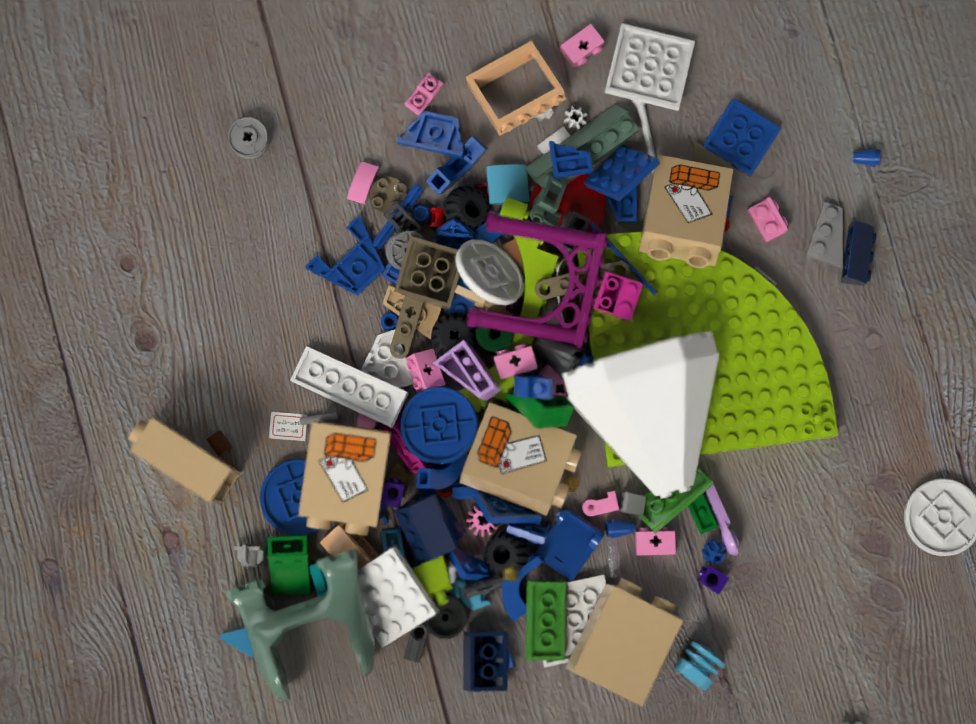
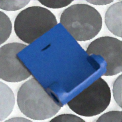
[534,507,605,582]

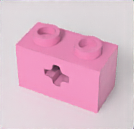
[560,24,604,68]
[493,343,537,379]
[405,349,446,393]
[635,527,676,555]

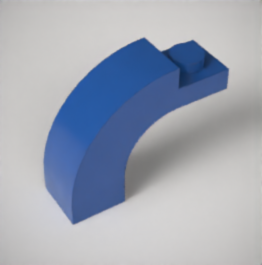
[426,135,488,195]
[514,373,553,399]
[416,454,467,489]
[502,554,544,621]

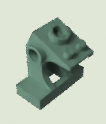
[529,176,566,226]

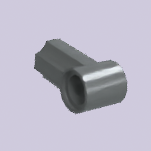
[403,623,428,663]

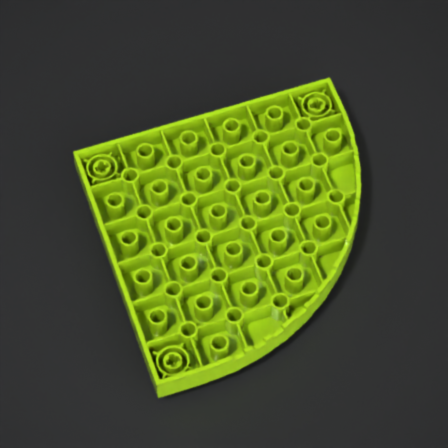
[577,232,838,468]

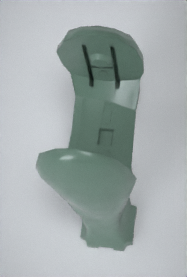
[226,549,375,701]

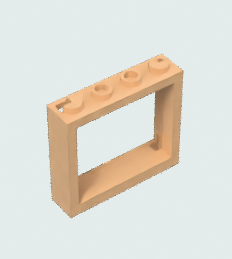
[465,41,566,136]

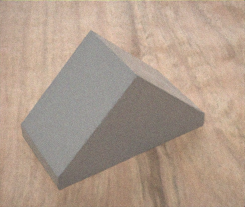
[619,492,646,515]

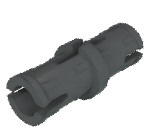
[462,576,503,599]

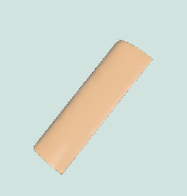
[320,522,380,570]

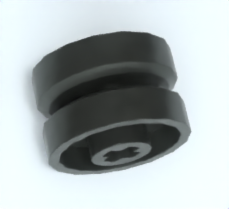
[424,596,467,639]

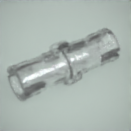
[606,538,621,578]

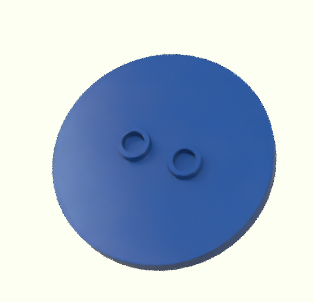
[400,387,478,464]
[260,459,321,536]

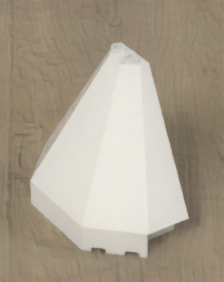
[563,331,719,499]

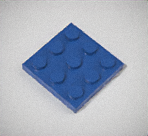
[703,98,781,177]
[583,145,660,201]

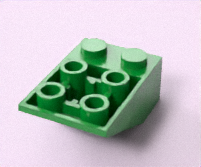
[505,393,574,429]
[268,536,311,596]

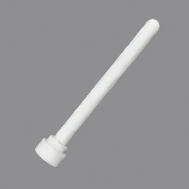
[632,100,656,174]

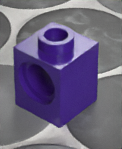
[381,477,405,508]
[697,565,729,594]

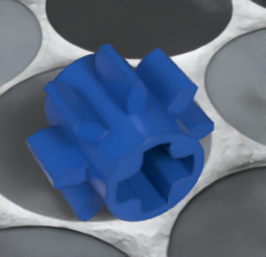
[702,540,727,564]

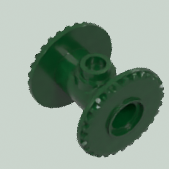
[476,326,514,355]

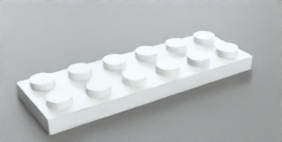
[290,346,408,428]

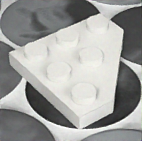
[361,329,413,389]

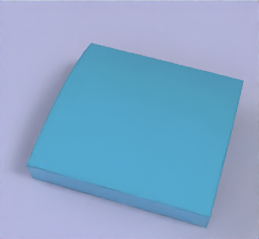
[486,165,530,204]

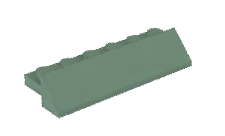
[525,104,640,189]

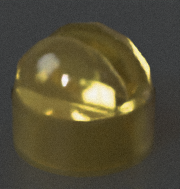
[563,477,579,492]
[502,567,518,581]

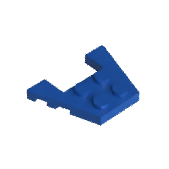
[305,216,385,296]

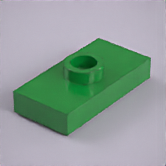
[687,494,719,535]

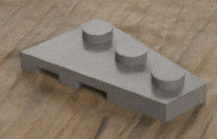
[806,202,843,268]

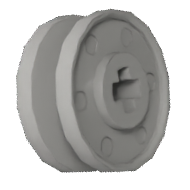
[228,117,270,159]
[386,231,426,270]

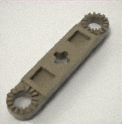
[535,260,629,299]
[390,296,424,359]

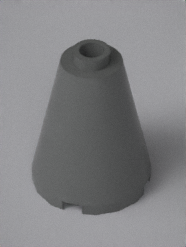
[532,337,587,379]

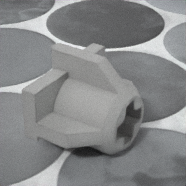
[234,544,266,567]

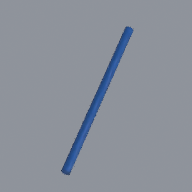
[589,222,658,296]

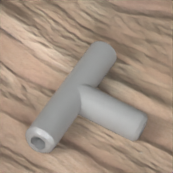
[300,412,338,425]

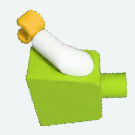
[412,555,457,606]

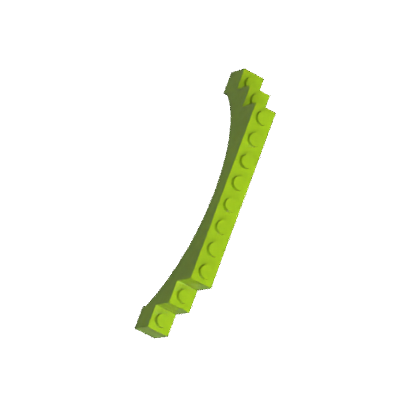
[458,197,560,412]

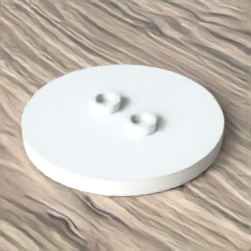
[456,240,524,305]
[904,479,976,556]

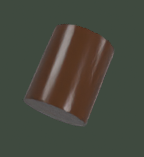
[207,430,233,457]

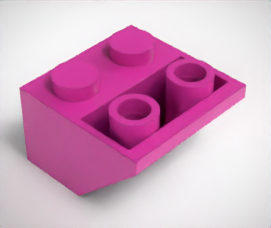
[594,272,643,321]

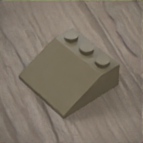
[394,236,460,310]

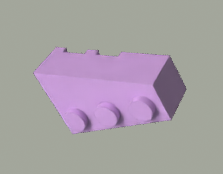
[433,340,502,401]

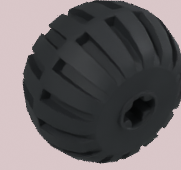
[443,186,490,231]
[431,313,478,359]
[485,530,532,578]

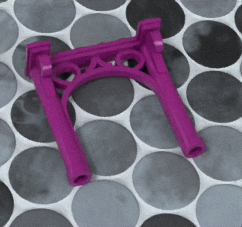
[466,211,608,348]

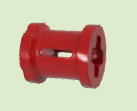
[429,208,445,229]

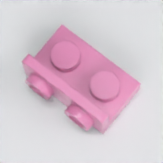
[747,197,789,243]

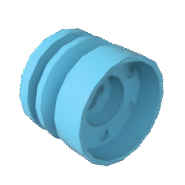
[673,641,726,692]

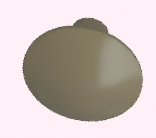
[370,176,407,213]

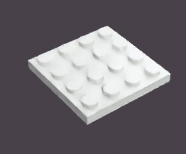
[604,23,695,111]
[358,546,439,648]
[543,575,606,667]

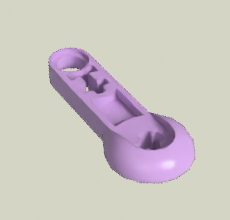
[705,477,740,555]

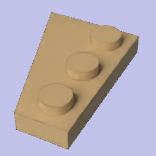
[455,285,513,315]
[382,286,442,340]

